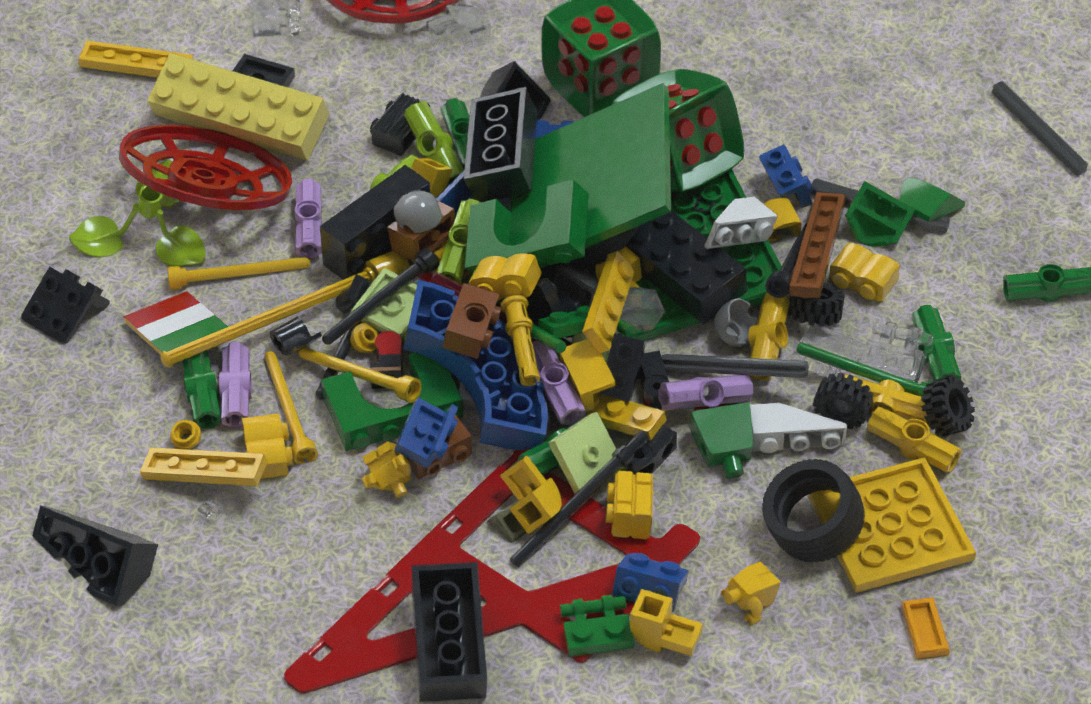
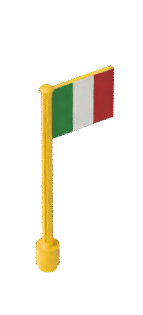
[123,251,410,368]

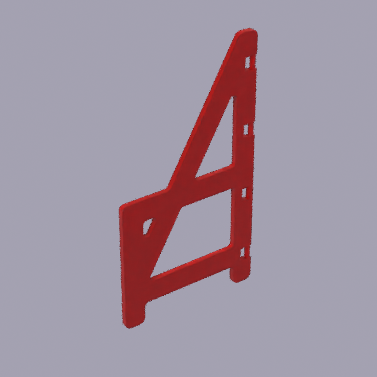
[284,438,700,694]

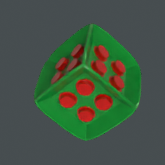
[541,0,661,117]
[612,69,744,193]

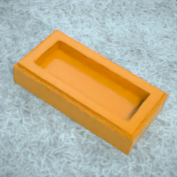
[901,597,950,659]

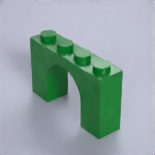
[465,179,589,274]
[321,353,463,451]

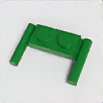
[530,306,636,353]

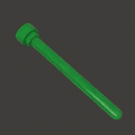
[796,343,931,397]

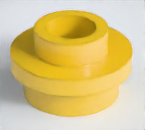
[350,323,379,353]
[170,420,202,450]

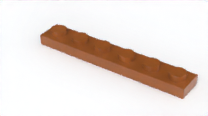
[790,192,845,299]

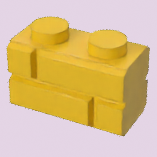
[606,471,653,539]

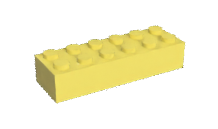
[147,53,330,161]

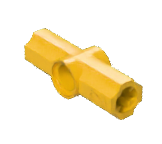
[748,293,790,381]
[841,374,930,425]
[867,407,962,473]

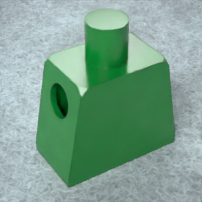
[689,402,753,479]

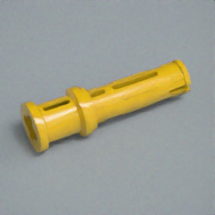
[500,295,540,386]

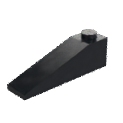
[480,61,552,120]
[32,505,158,606]

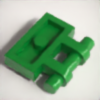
[560,595,634,657]

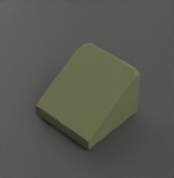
[487,500,527,543]

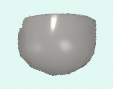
[394,190,443,233]
[714,298,757,348]

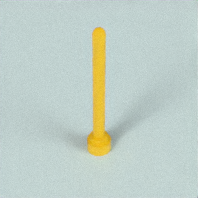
[167,257,310,291]
[298,347,422,403]
[264,351,318,464]

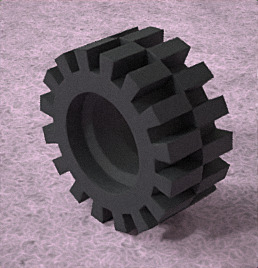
[788,283,845,326]
[813,373,873,429]
[921,377,975,437]

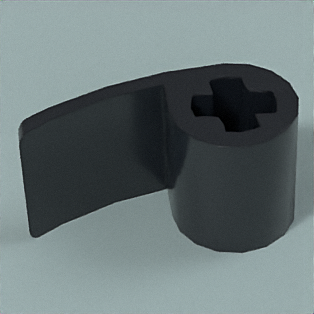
[270,317,322,356]

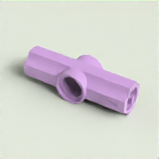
[295,179,322,259]
[532,341,586,427]
[219,342,252,428]
[658,375,753,410]

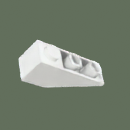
[704,197,777,249]
[750,403,847,453]

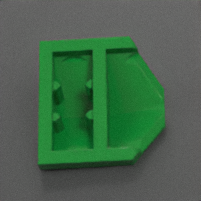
[899,177,966,222]
[845,181,916,247]

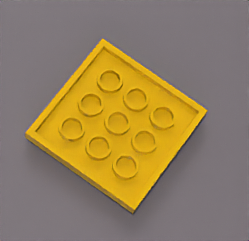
[807,457,976,593]

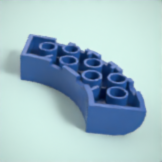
[404,280,548,450]

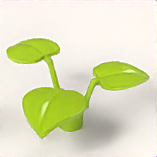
[69,159,206,267]

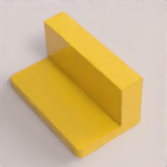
[559,339,615,412]

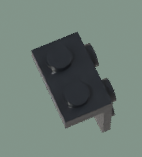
[21,266,110,343]

